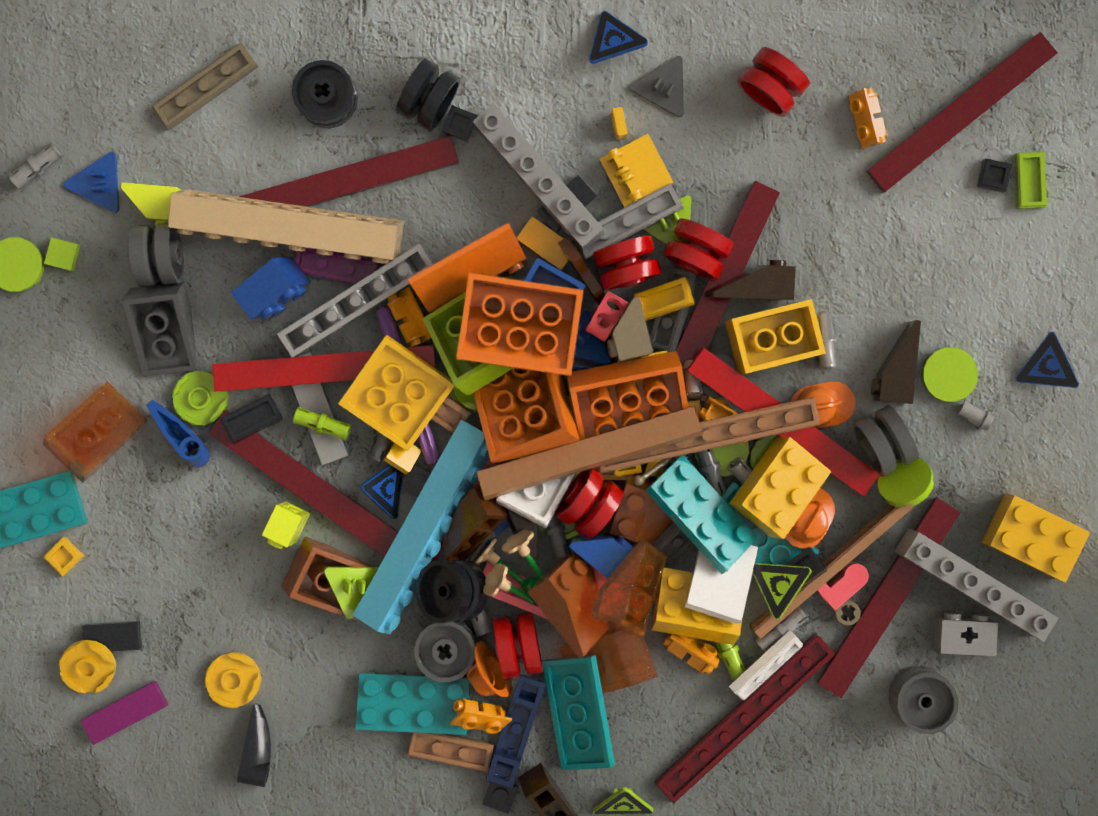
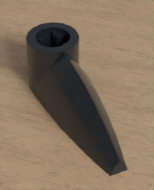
[237,703,271,787]

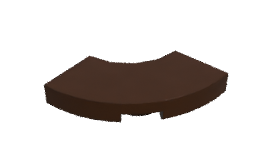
[558,238,605,305]

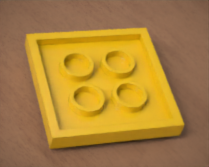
[338,335,454,452]

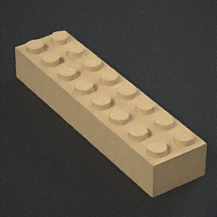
[168,189,404,263]

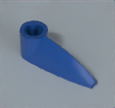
[146,399,210,468]

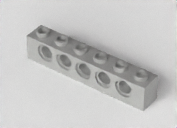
[473,103,604,252]
[277,244,434,358]
[894,528,1059,642]

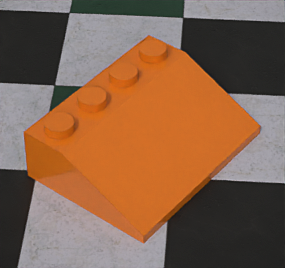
[408,222,527,313]
[456,273,583,376]
[567,351,688,441]
[473,368,580,463]

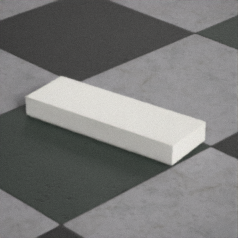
[729,630,803,701]

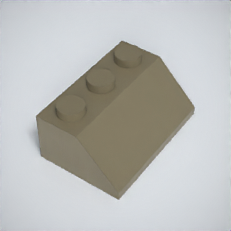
[606,297,653,363]

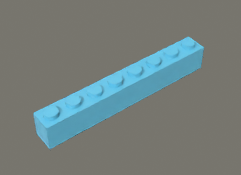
[353,420,490,634]

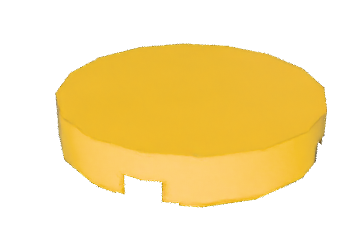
[59,640,116,694]
[205,652,261,708]

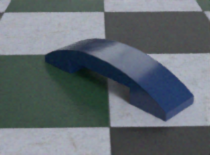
[486,674,546,788]

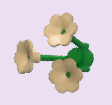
[474,529,544,605]

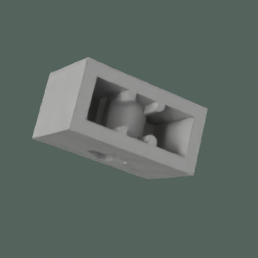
[934,612,998,656]

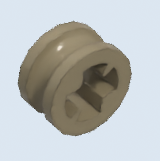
[833,600,861,626]

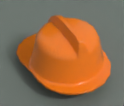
[791,382,856,429]
[785,488,835,549]
[467,641,512,697]

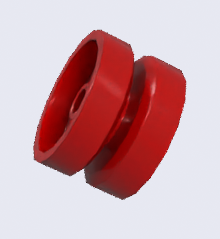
[737,47,810,117]
[662,218,734,280]
[593,236,662,291]
[555,468,624,539]
[493,612,543,680]

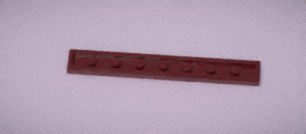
[867,32,1057,193]
[239,136,459,207]
[676,181,780,383]
[208,411,398,557]
[817,497,961,698]
[654,633,836,804]

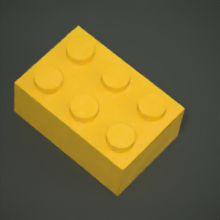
[725,299,826,375]
[729,437,831,539]
[981,494,1090,583]
[652,567,742,645]

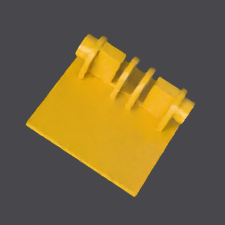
[599,134,674,208]

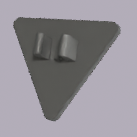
[630,56,684,117]

